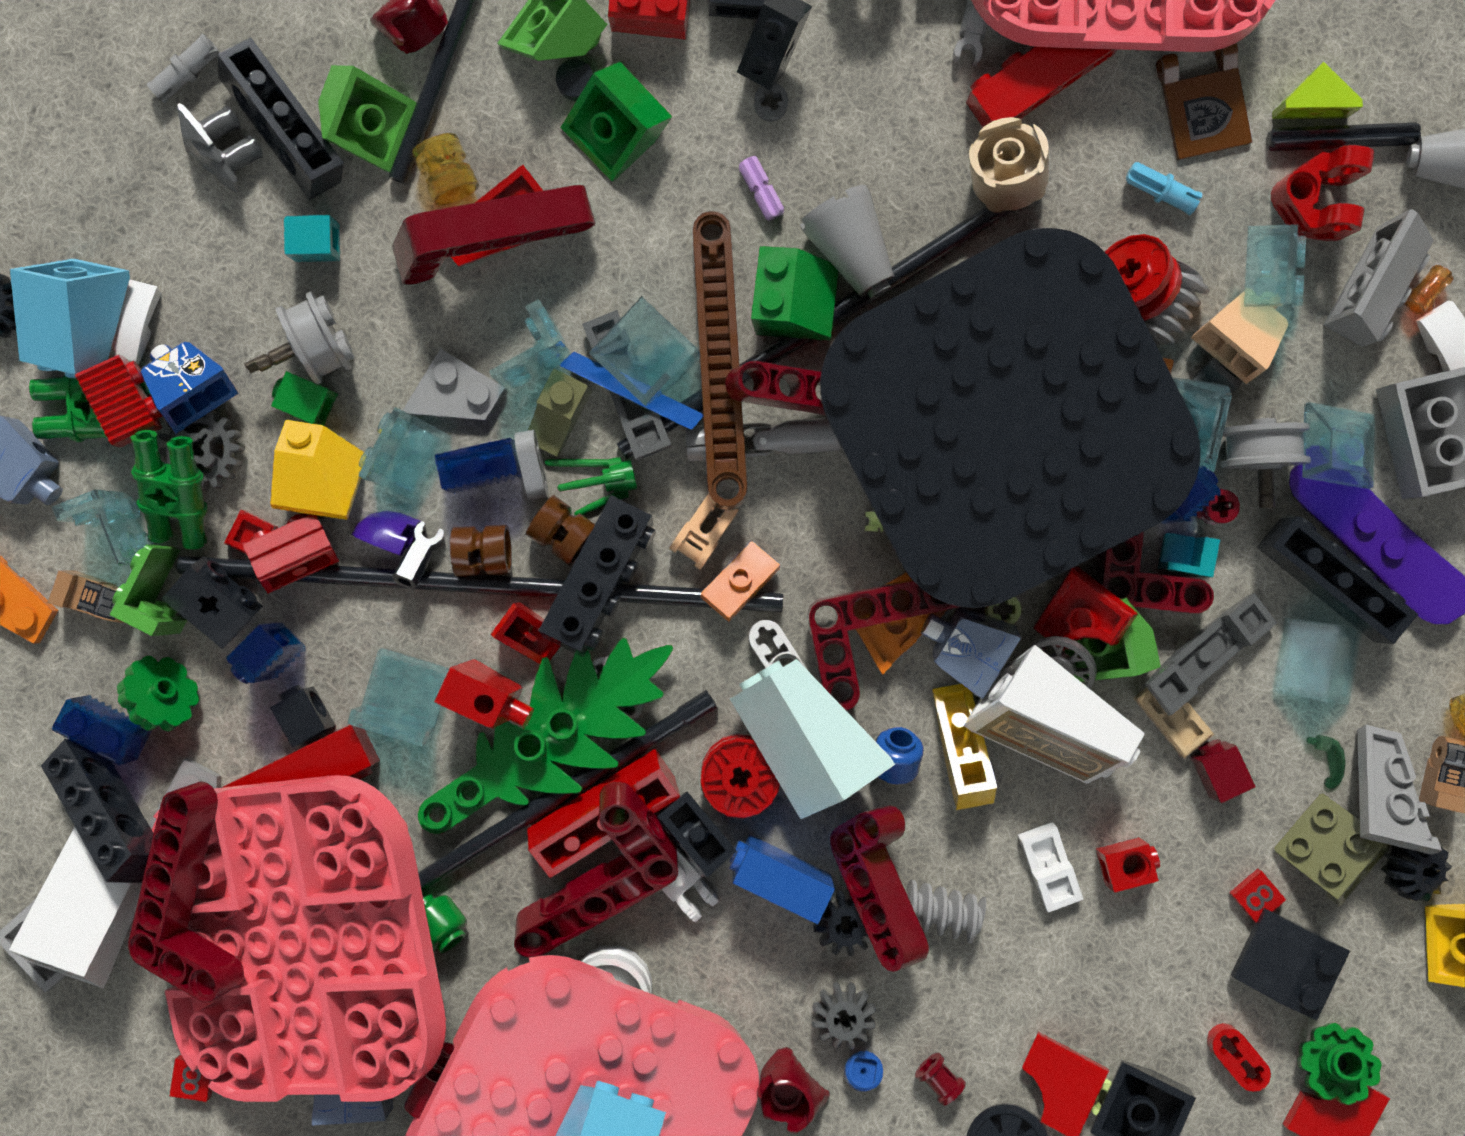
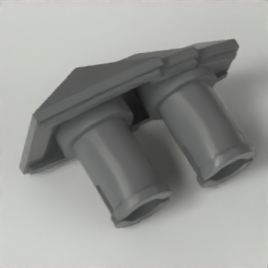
[177,104,263,193]

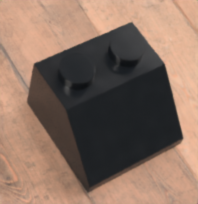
[1230,908,1350,1021]
[1090,1060,1196,1136]

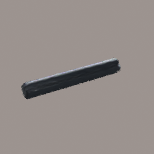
[1267,122,1421,151]

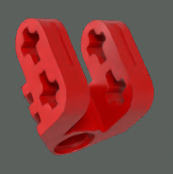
[1271,145,1375,241]

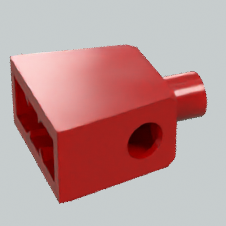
[434,659,534,729]

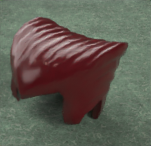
[370,0,448,54]
[757,1047,830,1134]

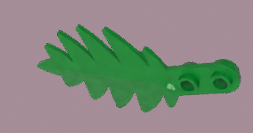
[418,638,673,834]

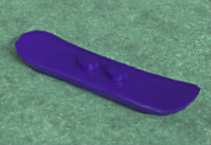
[1288,446,1465,624]

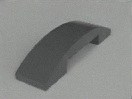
[582,310,672,461]
[1145,593,1277,716]

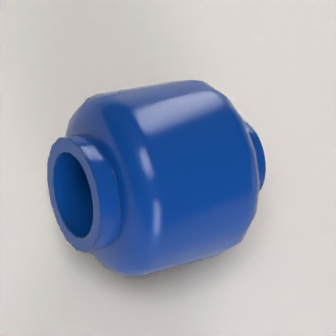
[875,727,924,785]

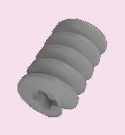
[1144,260,1210,346]
[905,879,986,944]

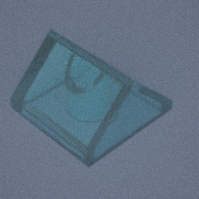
[1172,377,1232,472]
[1272,618,1362,705]

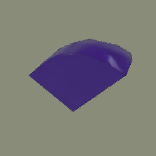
[351,510,421,556]

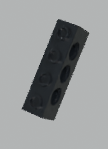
[217,37,344,200]
[41,739,154,883]

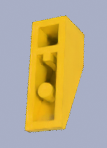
[932,684,997,810]

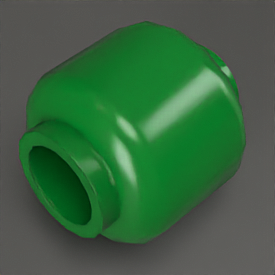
[423,894,467,954]

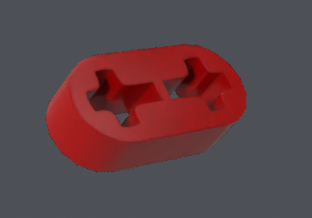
[1207,1023,1271,1092]

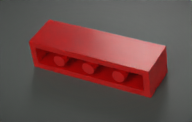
[966,46,1117,127]
[221,720,380,788]
[527,749,680,878]

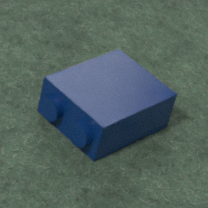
[729,834,835,924]

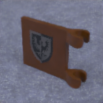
[1155,43,1253,160]

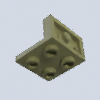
[1274,793,1389,907]

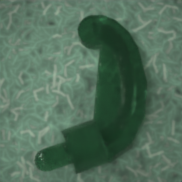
[1306,735,1346,789]

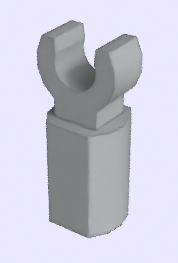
[952,0,988,67]

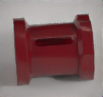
[1194,489,1240,525]
[915,1052,966,1106]

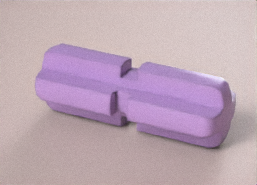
[739,156,784,221]

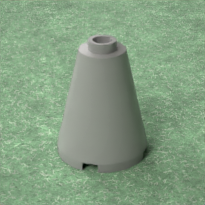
[1406,129,1465,189]
[800,185,894,299]

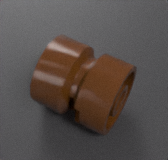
[525,495,595,566]
[450,524,512,577]

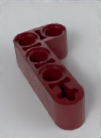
[830,805,929,972]

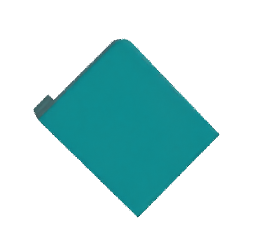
[284,215,340,262]
[1157,533,1220,578]

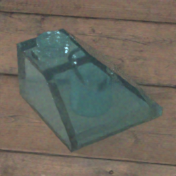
[589,296,700,406]
[1302,402,1375,489]

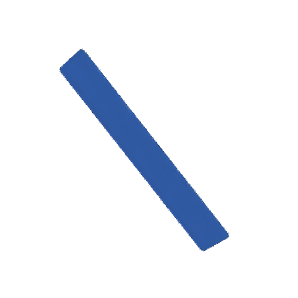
[560,352,704,430]

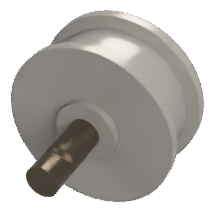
[1220,418,1311,508]

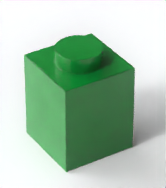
[271,371,338,426]

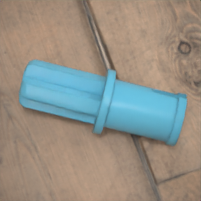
[1126,162,1202,215]

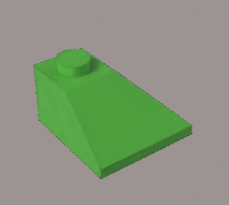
[497,0,608,61]
[318,65,417,173]
[1065,598,1161,682]

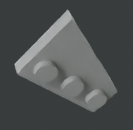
[1357,725,1442,855]

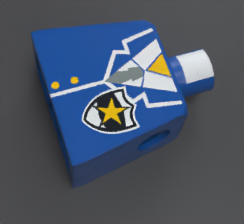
[141,342,239,433]

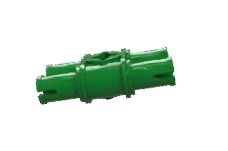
[29,374,150,443]
[131,430,208,550]

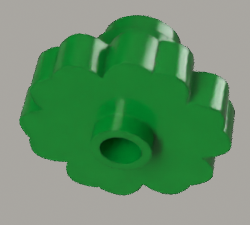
[117,655,199,732]
[1297,1023,1382,1105]

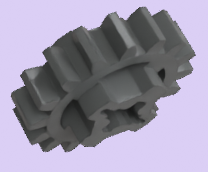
[159,410,245,491]

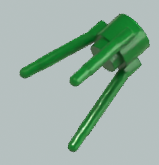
[544,457,637,516]

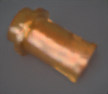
[1405,265,1454,315]

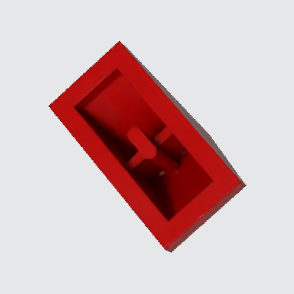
[490,602,561,664]

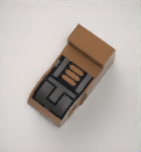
[48,570,125,623]
[1419,736,1465,814]

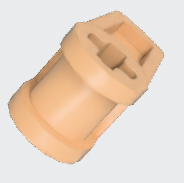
[669,493,739,570]

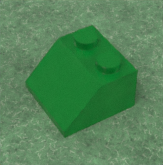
[560,62,672,182]
[751,246,839,340]

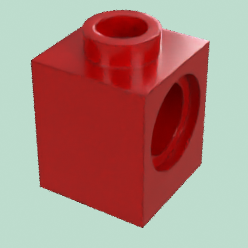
[1096,837,1160,893]

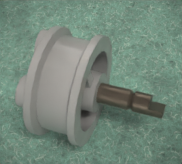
[244,291,355,385]

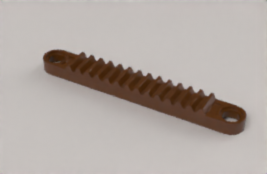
[693,211,748,511]

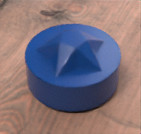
[844,1051,883,1092]

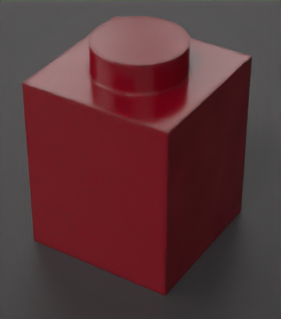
[1190,739,1256,803]

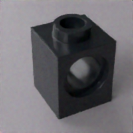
[270,684,335,748]

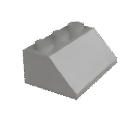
[1323,209,1434,347]
[1376,367,1465,499]

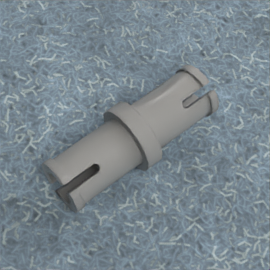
[147,33,220,103]

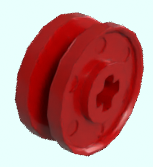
[1105,234,1183,321]
[700,733,780,818]

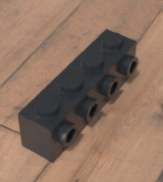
[538,495,656,657]
[1256,516,1418,644]

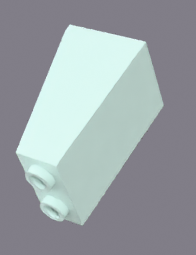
[730,659,895,819]

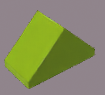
[1272,62,1363,119]

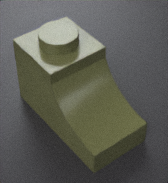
[527,368,592,457]

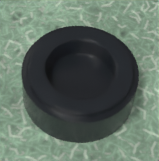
[556,59,593,101]

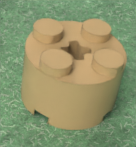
[969,117,1049,212]

